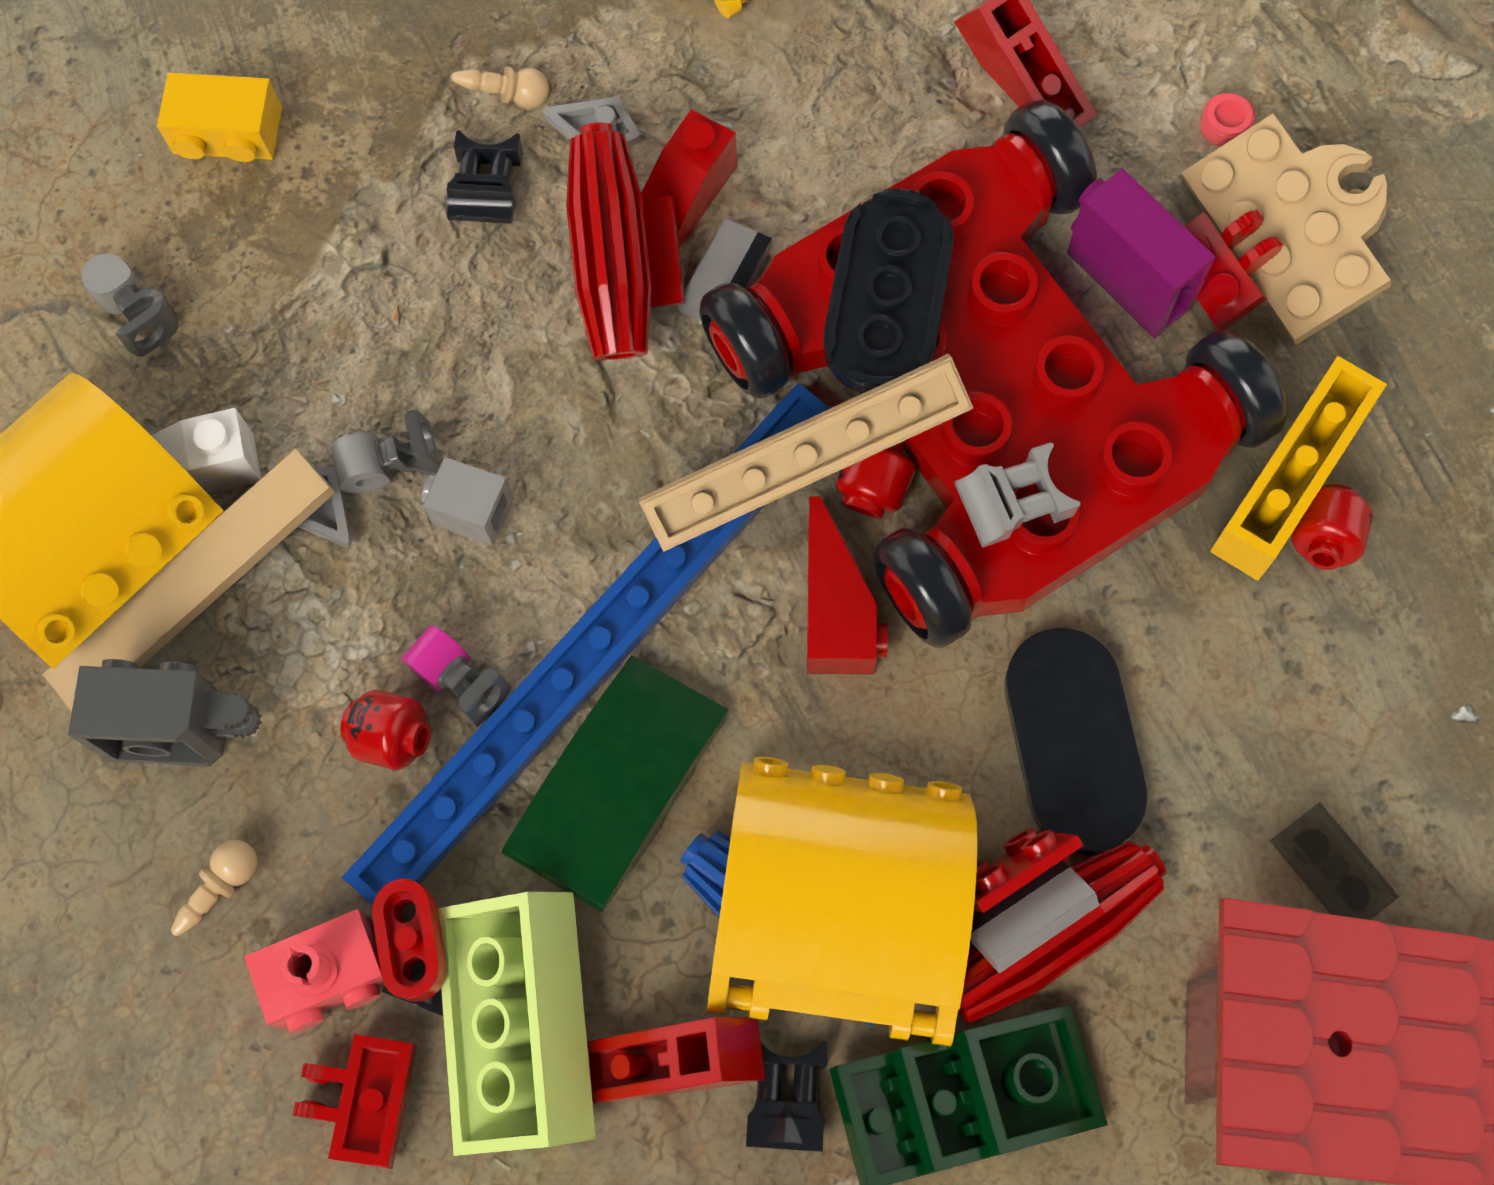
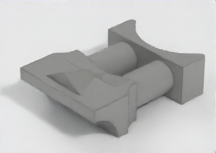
[955,443,1080,548]

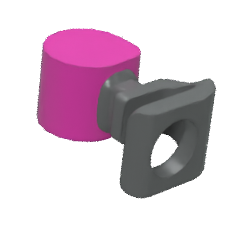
[400,624,511,728]

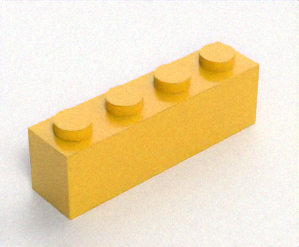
[1210,356,1387,581]

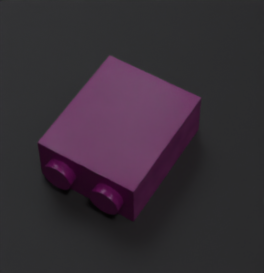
[1067,168,1216,339]

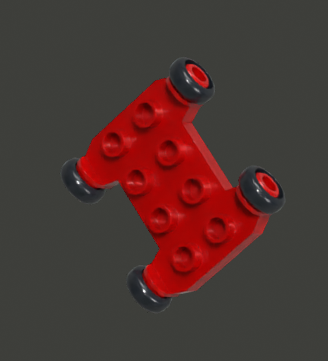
[699,100,1289,648]

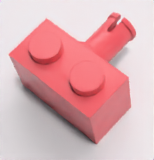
[244,909,385,1034]

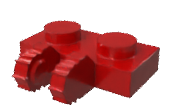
[1184,210,1283,331]
[292,1034,417,1169]

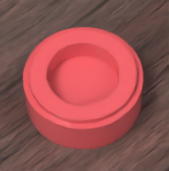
[1200,93,1255,147]

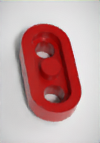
[372,879,447,1002]

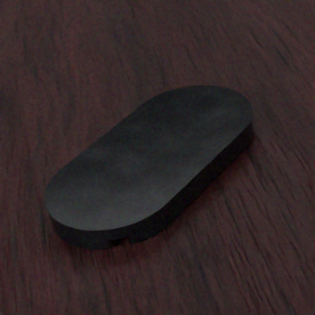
[823,189,954,394]
[1004,628,1147,855]

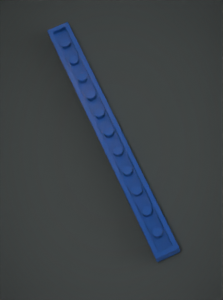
[342,383,831,905]

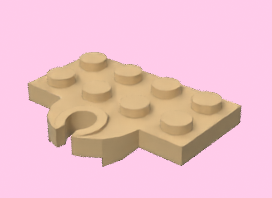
[1181,113,1391,346]

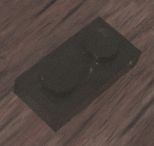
[1269,802,1400,920]

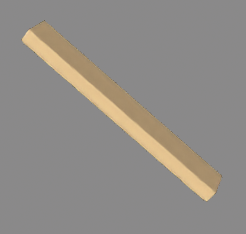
[639,354,973,552]
[42,448,336,712]

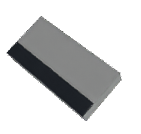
[678,218,772,321]
[970,860,1100,974]

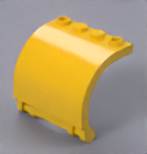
[0,372,224,669]
[706,757,977,1046]

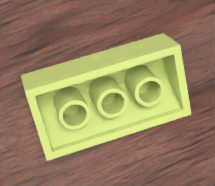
[438,892,596,1156]

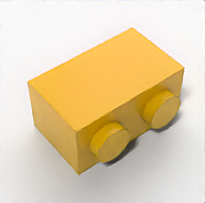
[157,73,282,162]

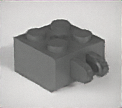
[68,659,262,766]

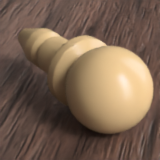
[451,67,550,109]
[171,839,258,936]

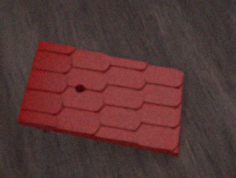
[1185,898,1494,1185]

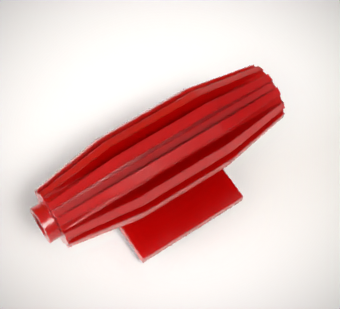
[566,122,685,361]
[958,828,1167,1024]

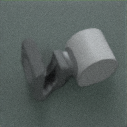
[81,253,178,357]
[331,410,440,494]

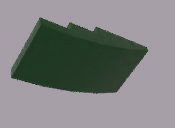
[502,655,729,913]
[829,1004,1108,1185]

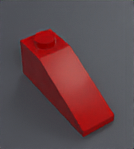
[954,0,1097,128]
[641,109,737,249]
[807,496,888,675]
[587,1017,765,1104]

